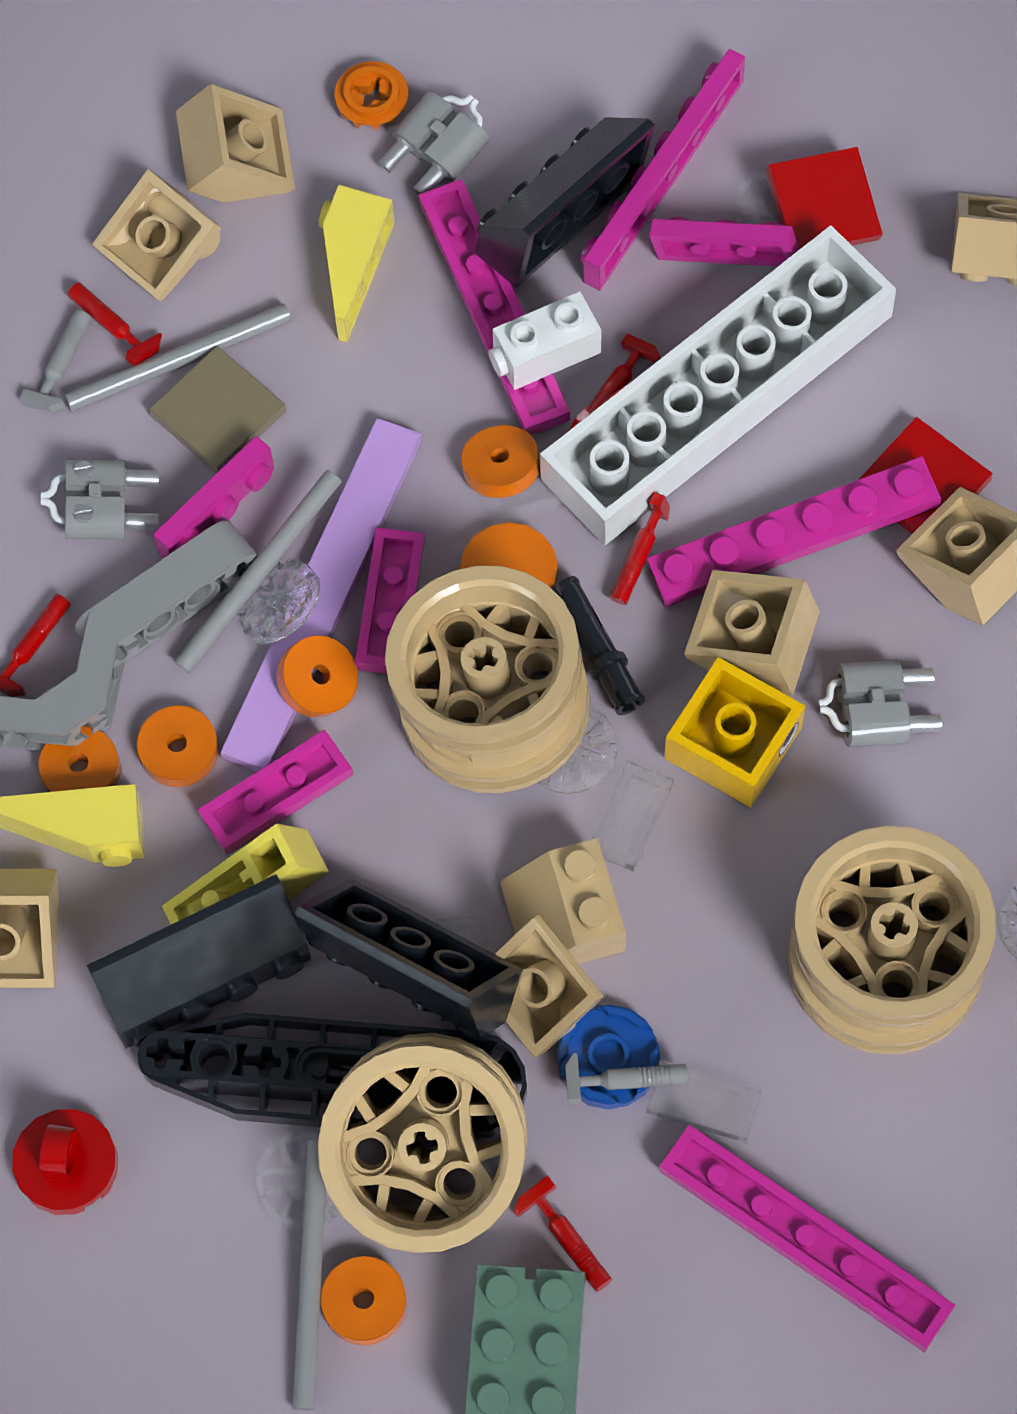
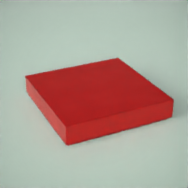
[765,147,883,250]
[858,416,993,534]

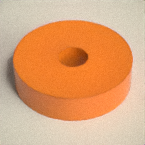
[461,425,540,498]
[276,635,358,718]
[137,705,219,787]
[38,726,121,792]
[321,1256,407,1345]

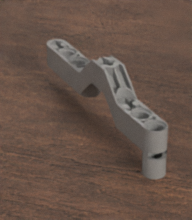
[0,521,258,751]

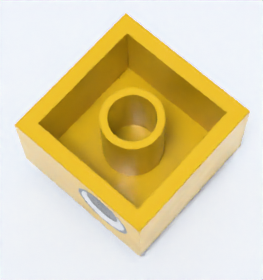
[665,657,806,808]

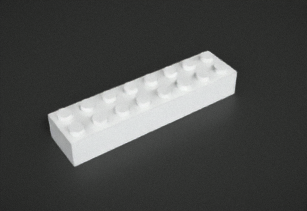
[540,225,896,546]

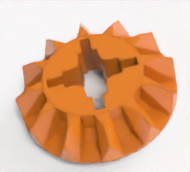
[334,61,409,131]

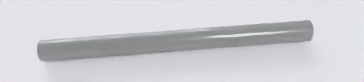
[64,303,292,412]
[174,470,342,673]
[292,1140,326,1411]

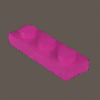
[649,217,799,267]
[153,436,274,558]
[355,528,425,674]
[197,729,353,855]

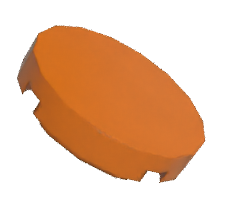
[460,522,558,589]

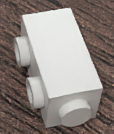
[488,291,602,390]

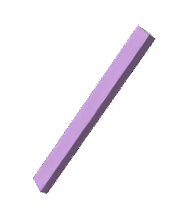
[220,418,422,772]

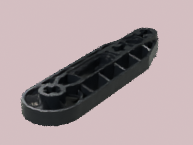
[137,1013,527,1139]

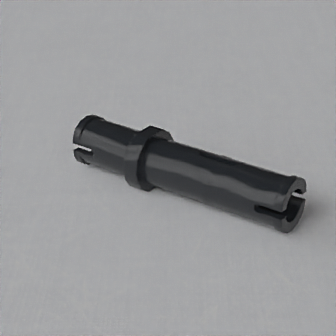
[552,576,645,715]

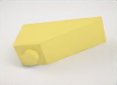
[319,185,395,342]
[0,784,145,867]
[162,823,329,924]

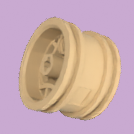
[385,566,591,793]
[788,826,996,1055]
[318,1033,528,1253]

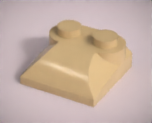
[92,169,222,302]
[495,914,604,1058]

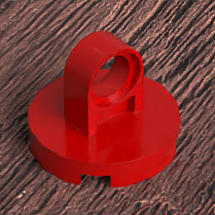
[12,1109,118,1215]

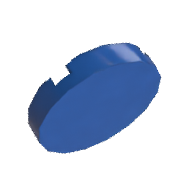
[556,1004,660,1109]

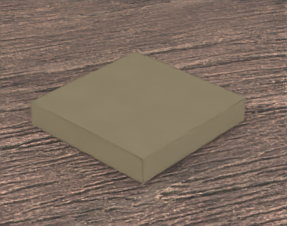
[149,346,286,473]

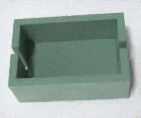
[465,1264,585,1414]

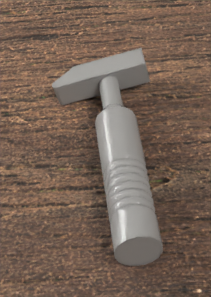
[19,310,92,412]
[565,1053,688,1105]

